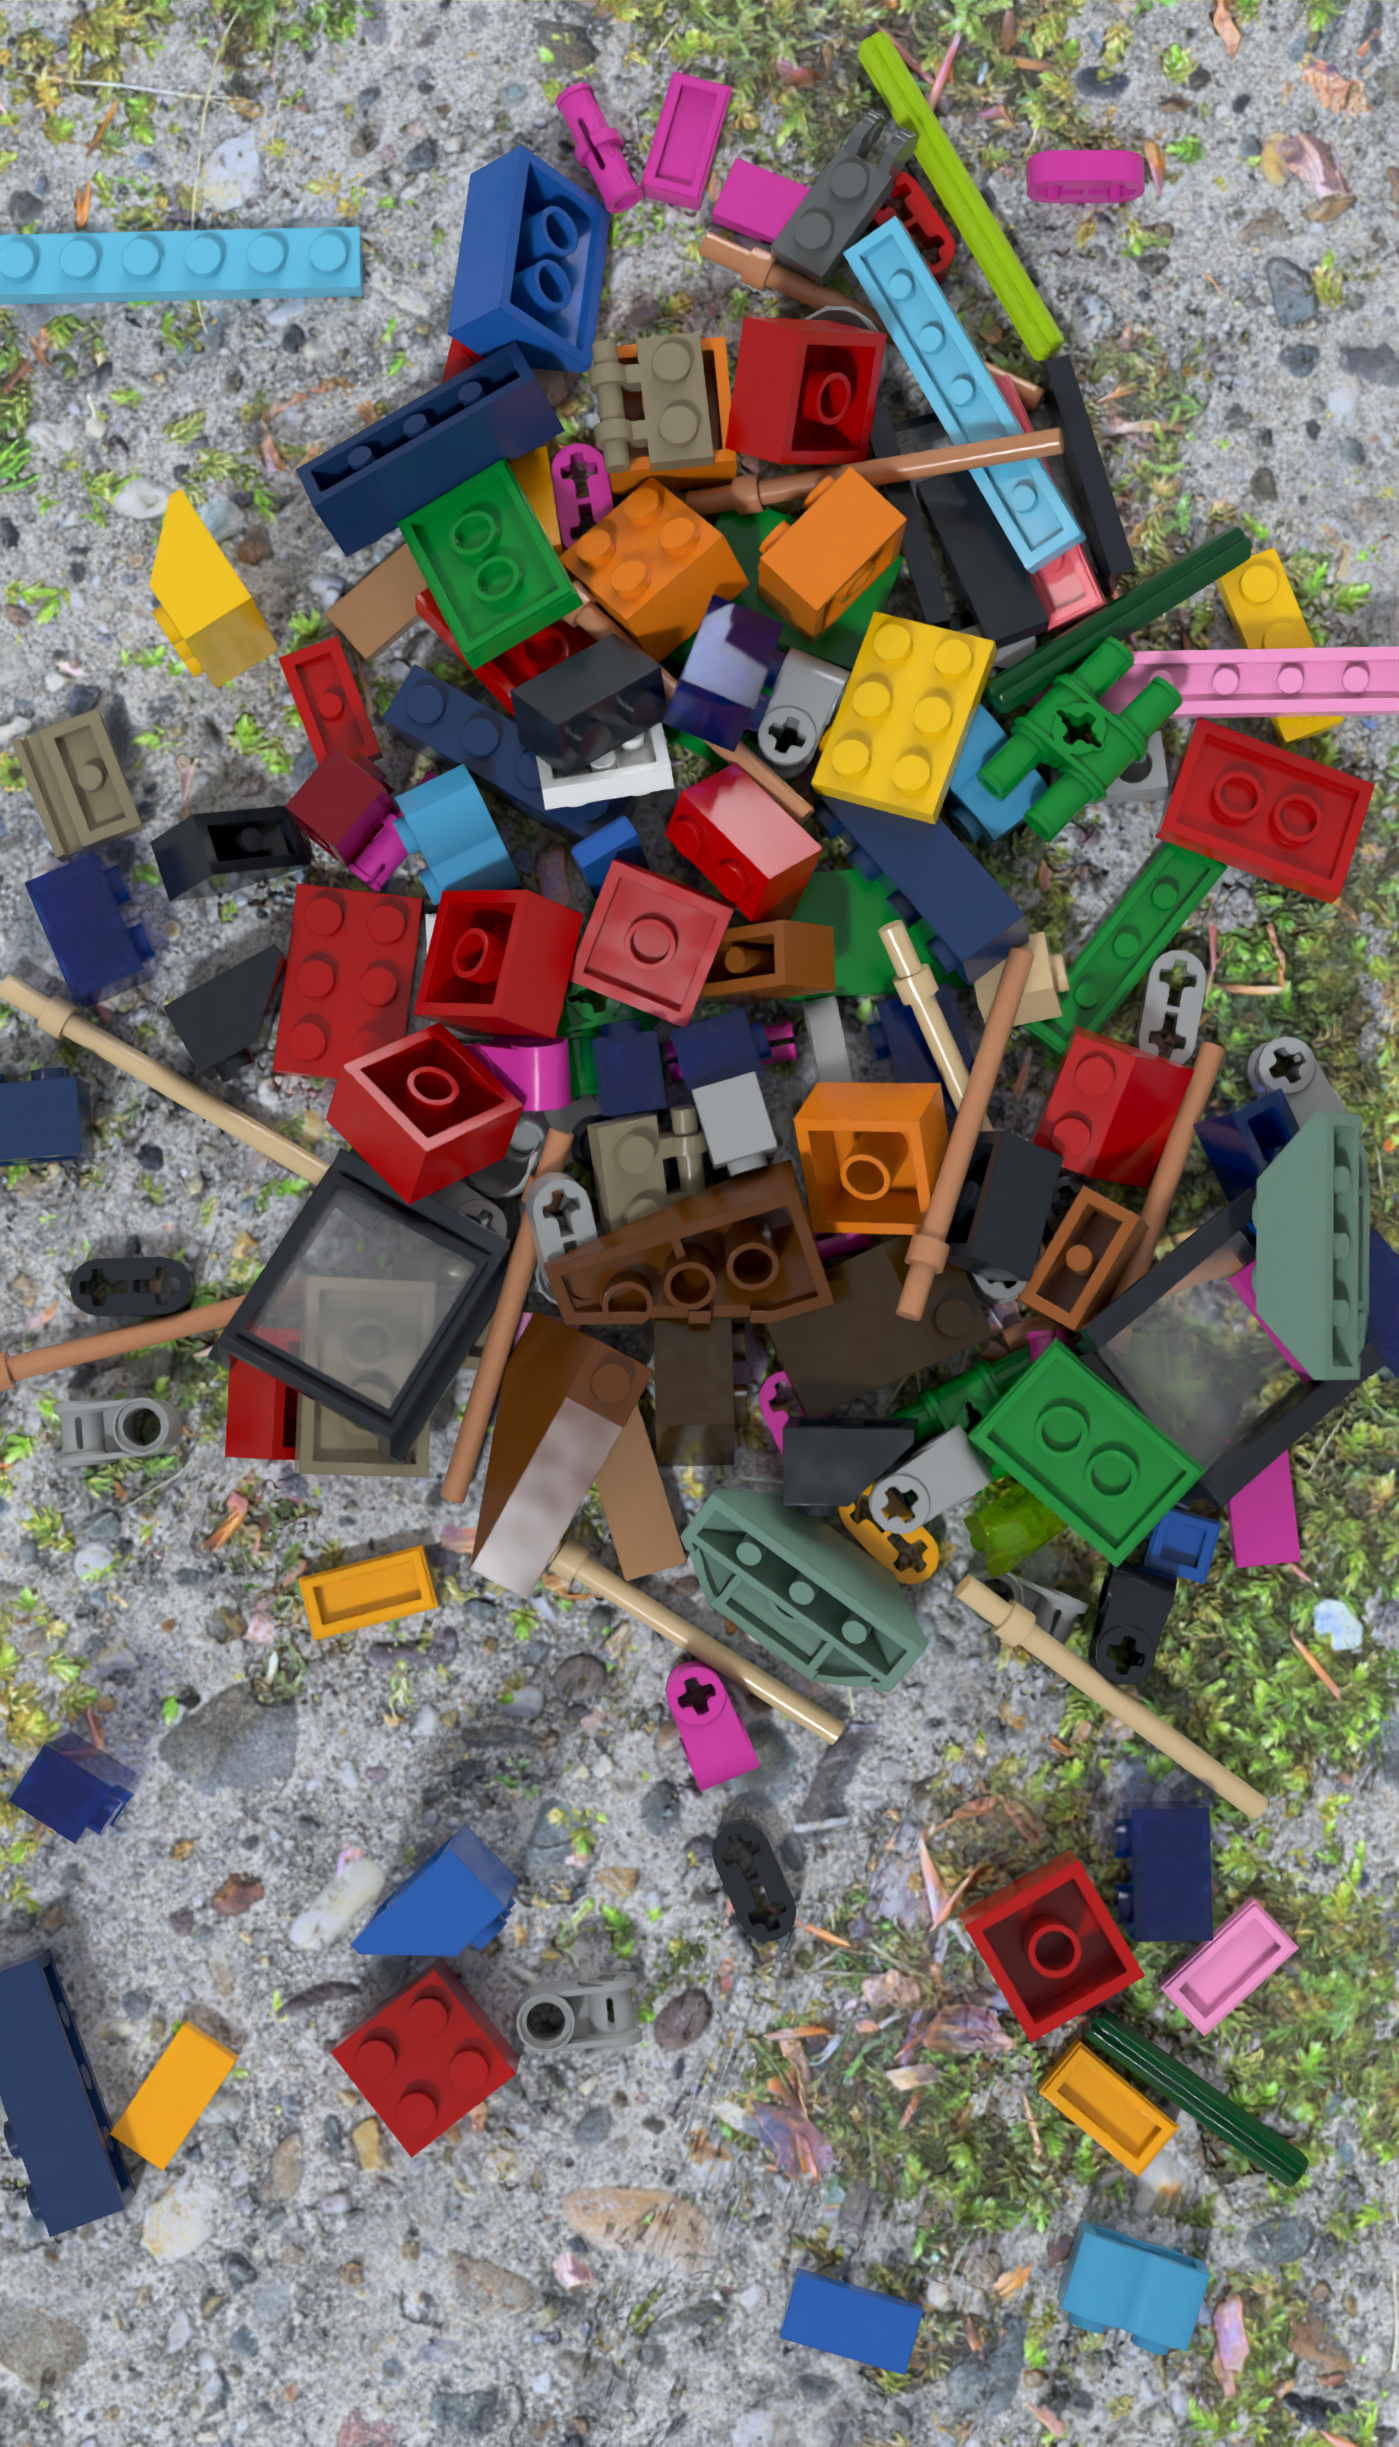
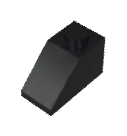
[150,805,311,902]
[163,944,287,1082]
[782,1416,919,1516]

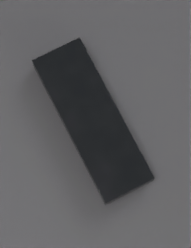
[916,470,1049,650]

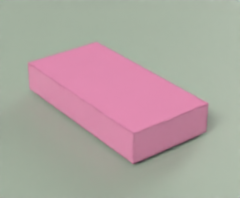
[1157,1896,1299,2037]

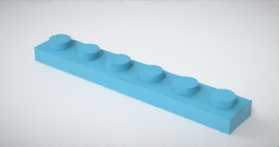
[843,216,1087,574]
[0,227,363,305]

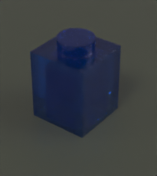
[669,1008,773,1097]
[588,1020,667,1117]

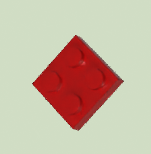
[568,857,736,1028]

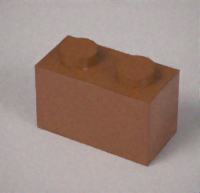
[698,920,835,1005]
[1018,1185,1149,1336]

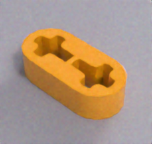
[838,1480,939,1585]

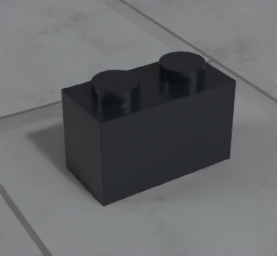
[510,633,668,777]
[945,1131,1063,1281]

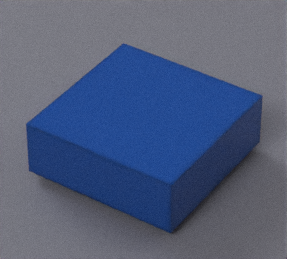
[1140,1507,1223,1584]

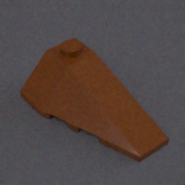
[544,1159,835,1325]
[470,1311,654,1600]

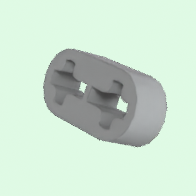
[1135,950,1206,1065]
[803,996,853,1082]
[526,1172,598,1286]

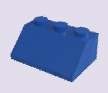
[447,145,611,373]
[350,1823,518,1956]

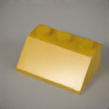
[149,488,279,689]

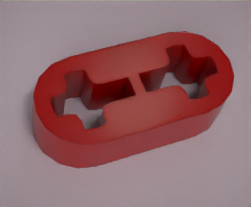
[869,171,955,284]

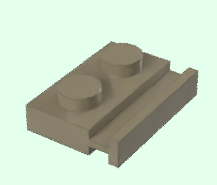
[11,708,146,862]

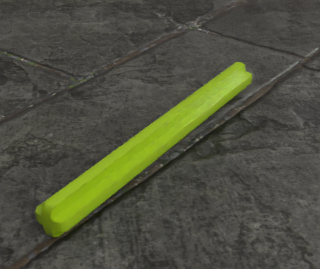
[858,31,1064,362]

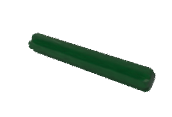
[1084,2007,1309,2187]

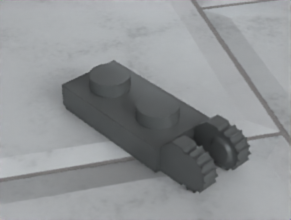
[770,109,917,287]

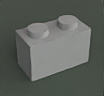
[692,1071,777,1178]

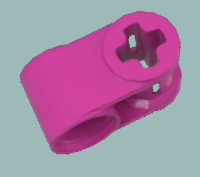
[464,1035,572,1111]
[665,1660,761,1792]

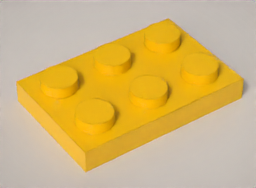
[811,611,997,825]

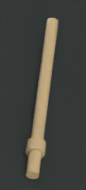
[878,920,1046,1272]
[0,974,332,1186]
[549,1537,846,1745]
[954,1574,1268,1820]

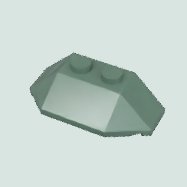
[1251,1111,1370,1380]
[680,1487,928,1692]

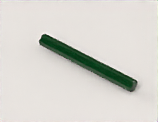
[985,526,1253,714]

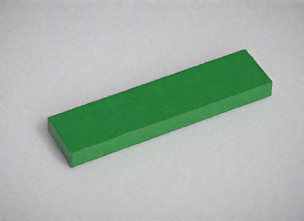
[1022,842,1228,1058]

